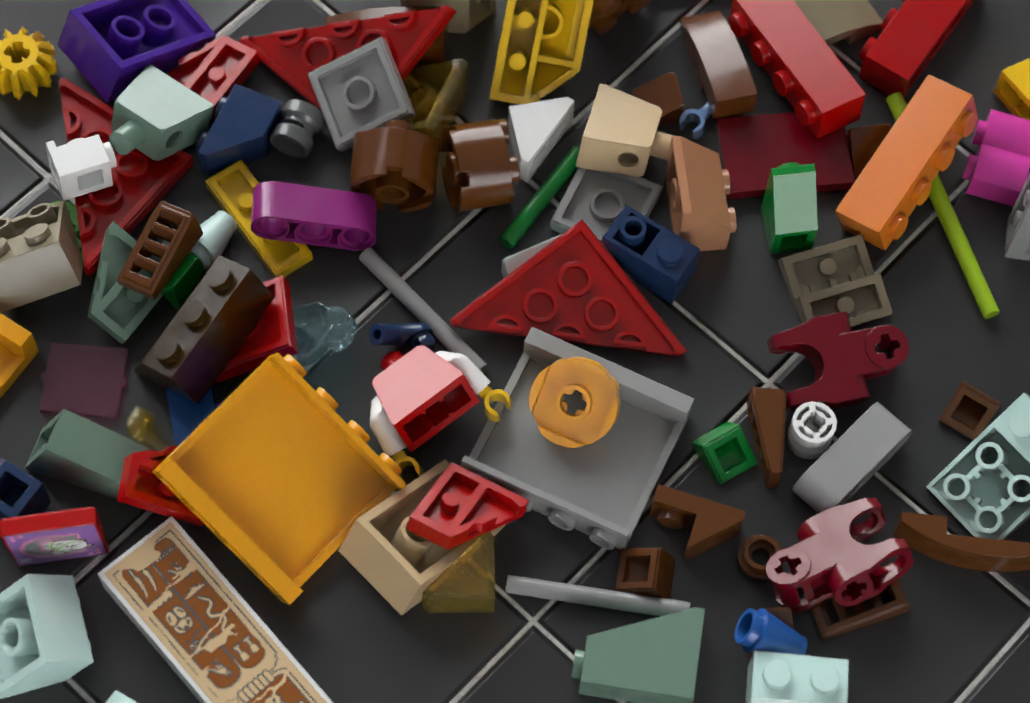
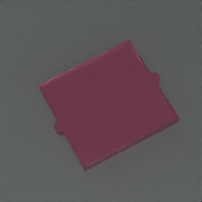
[39,343,129,419]

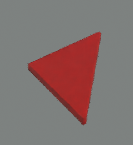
[238,5,457,112]
[59,77,193,277]
[449,219,687,357]

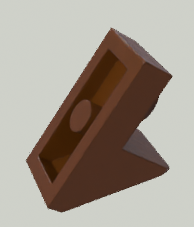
[650,484,746,561]

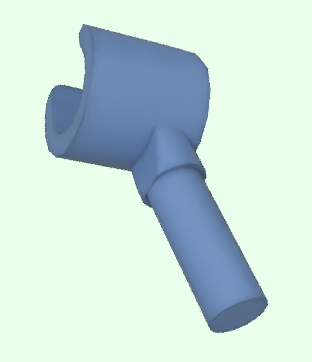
[680,101,711,139]

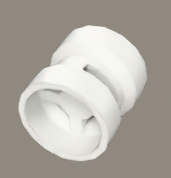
[786,401,837,459]

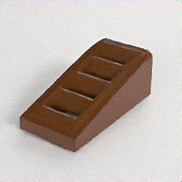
[117,201,203,300]
[746,387,787,489]
[811,563,910,640]

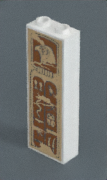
[98,516,333,703]

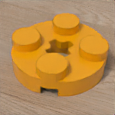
[529,356,621,448]

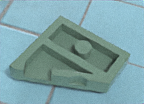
[88,222,163,344]

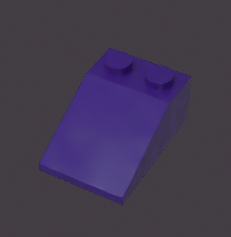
[57,0,216,103]

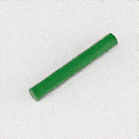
[499,146,580,249]

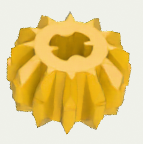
[0,26,58,101]

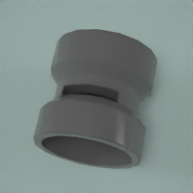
[270,99,325,159]

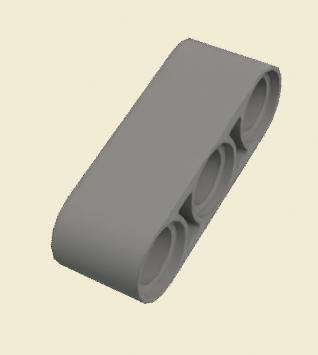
[792,402,912,514]

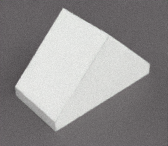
[508,97,575,183]

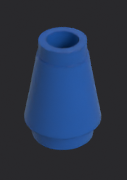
[734,608,808,655]

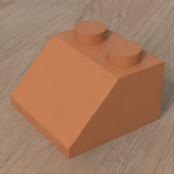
[664,136,737,252]

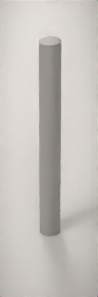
[359,247,488,373]
[505,575,690,616]

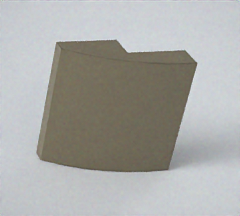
[793,0,883,46]
[778,234,893,327]

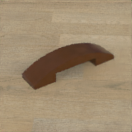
[893,512,1030,572]

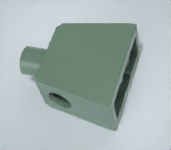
[109,64,214,161]

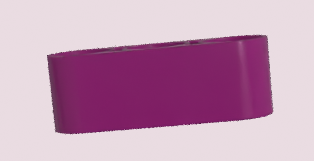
[251,181,377,251]

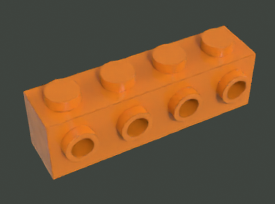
[835,74,978,251]

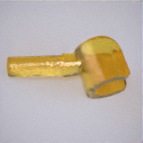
[126,406,168,451]

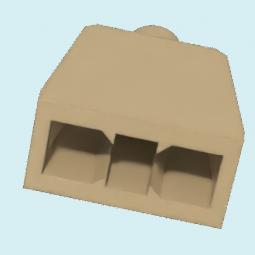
[576,83,674,177]

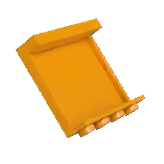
[152,353,406,605]

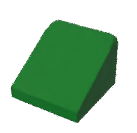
[161,254,205,311]
[692,422,758,485]

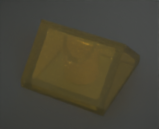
[403,58,468,151]

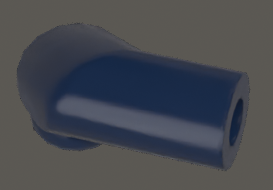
[369,323,436,350]

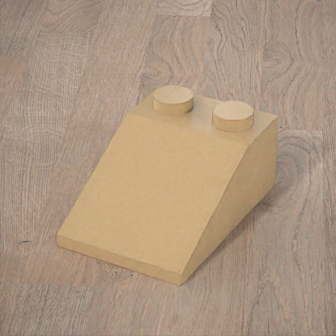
[338,459,506,616]

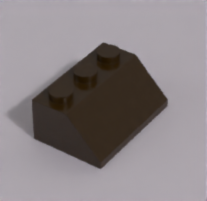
[134,255,275,405]

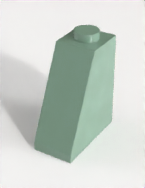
[25,409,152,499]
[571,607,705,703]

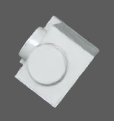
[45,134,117,201]

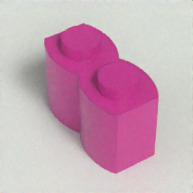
[962,109,1030,207]

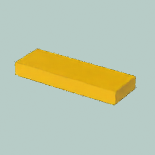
[205,160,313,278]

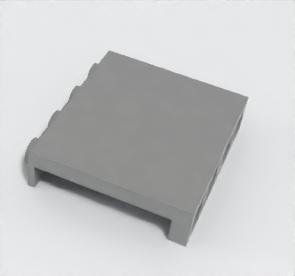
[461,327,694,550]

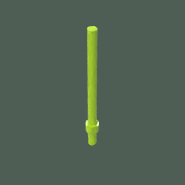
[886,92,1000,319]

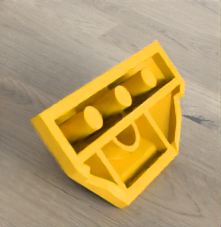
[489,0,594,105]

